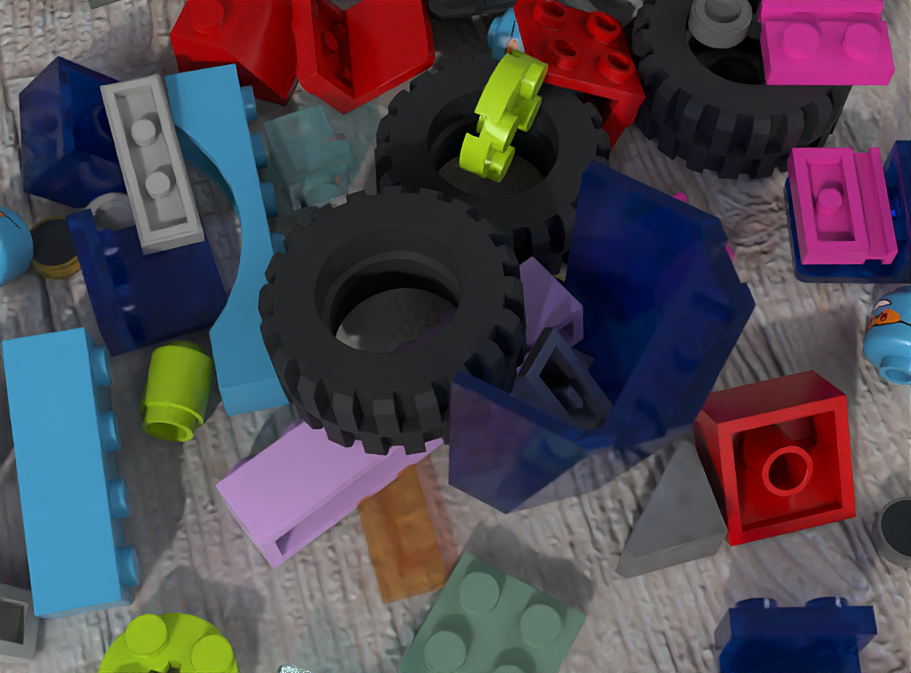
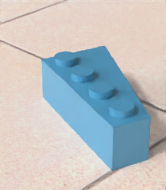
[1,327,140,620]

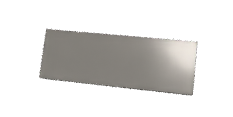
[100,73,205,255]

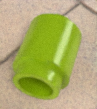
[138,340,216,442]

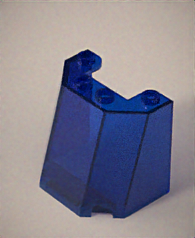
[448,160,756,514]

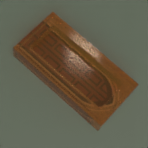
[357,463,448,604]

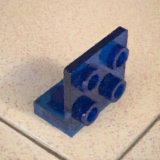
[65,208,228,357]

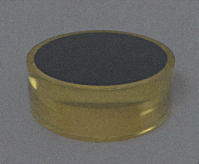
[29,216,91,279]

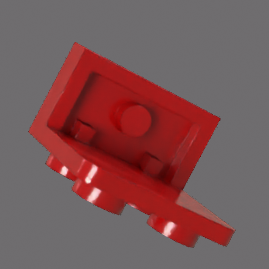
[291,0,436,115]
[513,0,646,149]

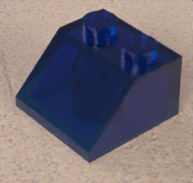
[19,56,128,209]

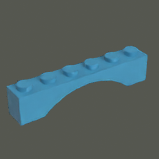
[165,64,294,417]

